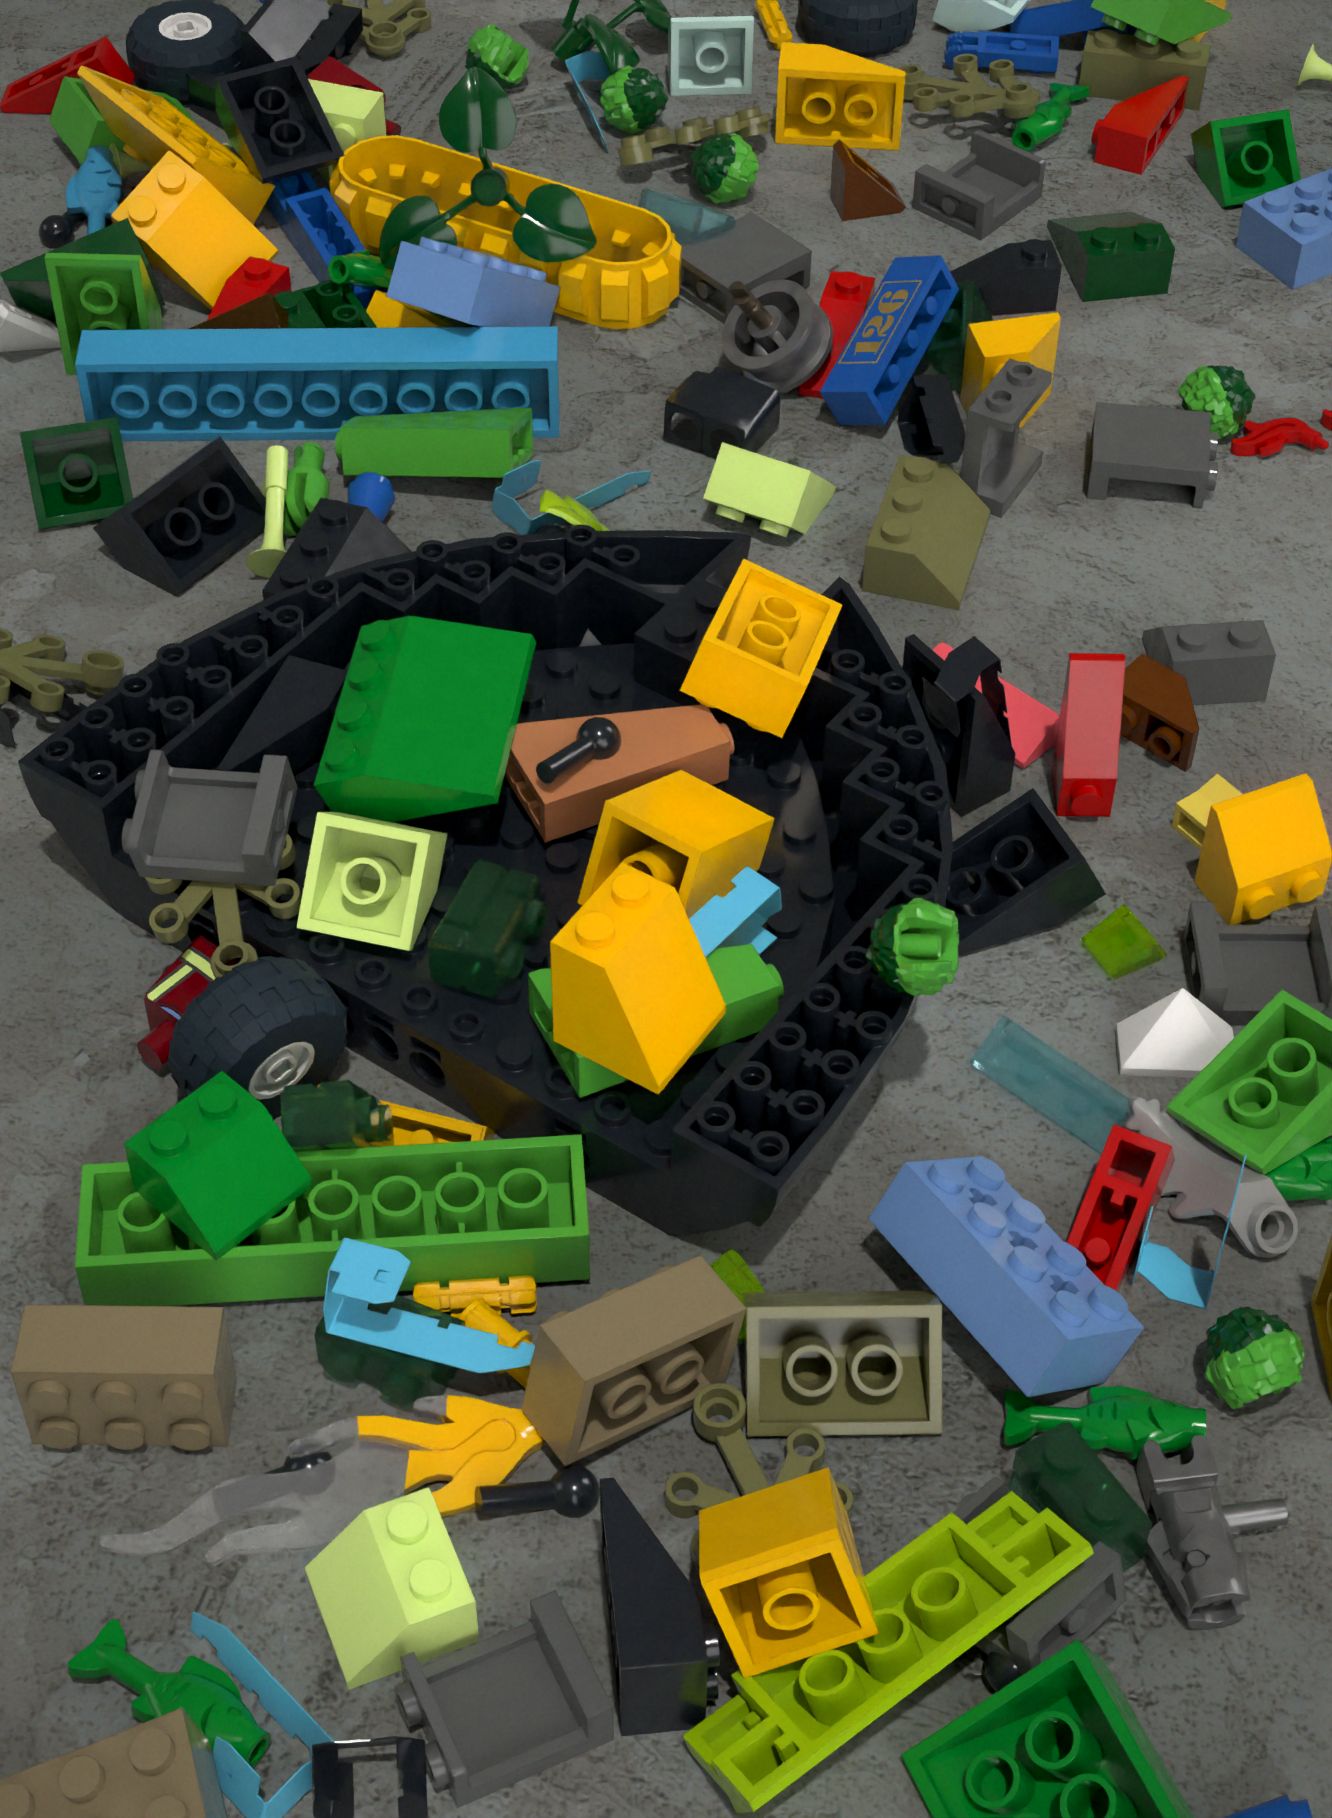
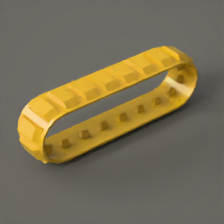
[330,135,682,329]

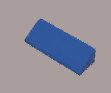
[1010,0,1111,36]

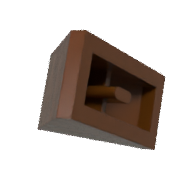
[830,139,906,221]

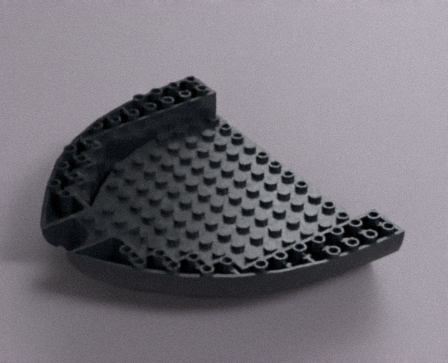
[18,525,953,1235]

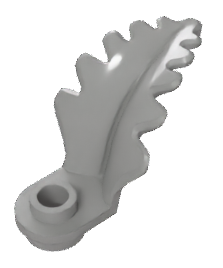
[1125,1096,1298,1258]

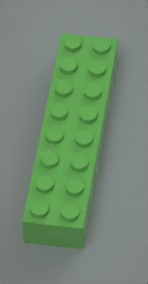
[75,1134,590,1306]

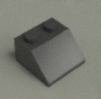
[1142,620,1276,705]

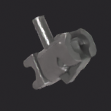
[1137,1435,1288,1629]

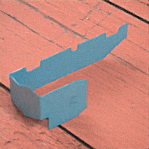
[565,51,611,153]
[491,460,651,535]
[689,866,782,958]
[1132,1154,1247,1309]
[323,1238,535,1374]
[190,1612,335,1818]

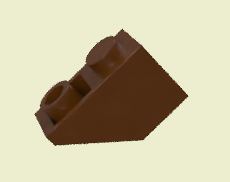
[1120,654,1200,772]

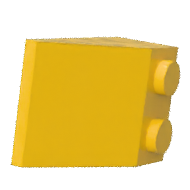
[775,42,906,151]
[111,151,279,310]
[680,559,842,738]

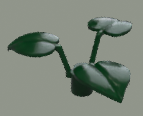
[552,0,673,75]
[379,67,597,269]

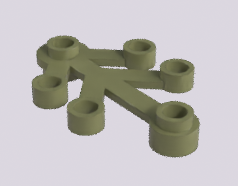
[325,0,431,57]
[898,54,1040,118]
[618,106,771,166]
[0,628,124,712]
[145,834,302,979]
[665,1383,854,1570]

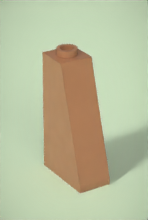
[504,704,734,843]

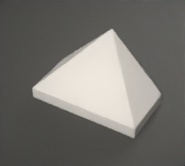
[0,299,61,352]
[1115,988,1234,1078]

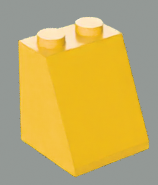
[577,770,775,919]
[550,862,726,1095]
[699,1467,879,1678]

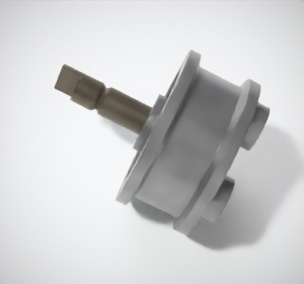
[722,279,833,394]

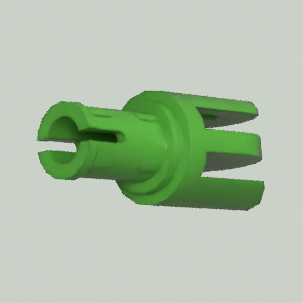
[283,442,330,536]

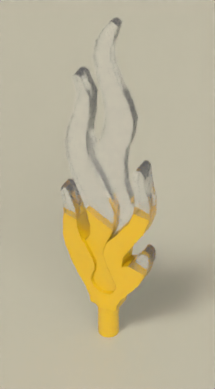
[99,1395,544,1568]

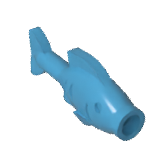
[66,146,123,235]

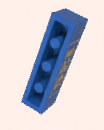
[820,255,959,425]

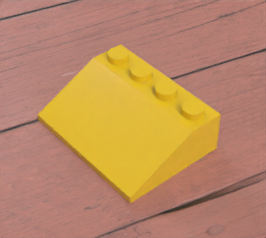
[77,65,275,224]

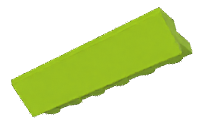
[682,1491,1094,1813]

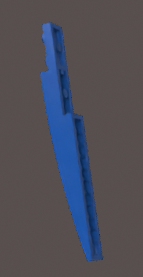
[266,172,388,310]

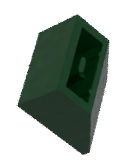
[274,280,377,328]

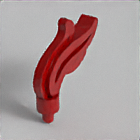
[1230,418,1329,456]

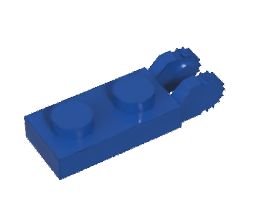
[944,31,1059,74]

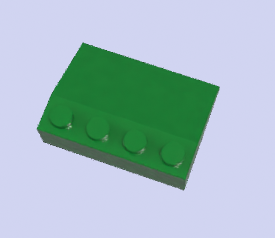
[314,616,536,823]
[901,1639,1195,1818]

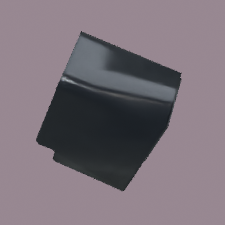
[663,367,780,459]

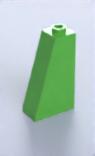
[335,407,534,478]
[528,944,784,1098]

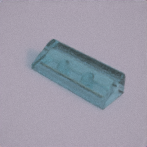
[638,188,737,243]
[970,1015,1137,1153]

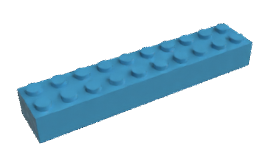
[75,326,560,441]

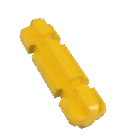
[755,0,793,50]
[413,1275,537,1319]

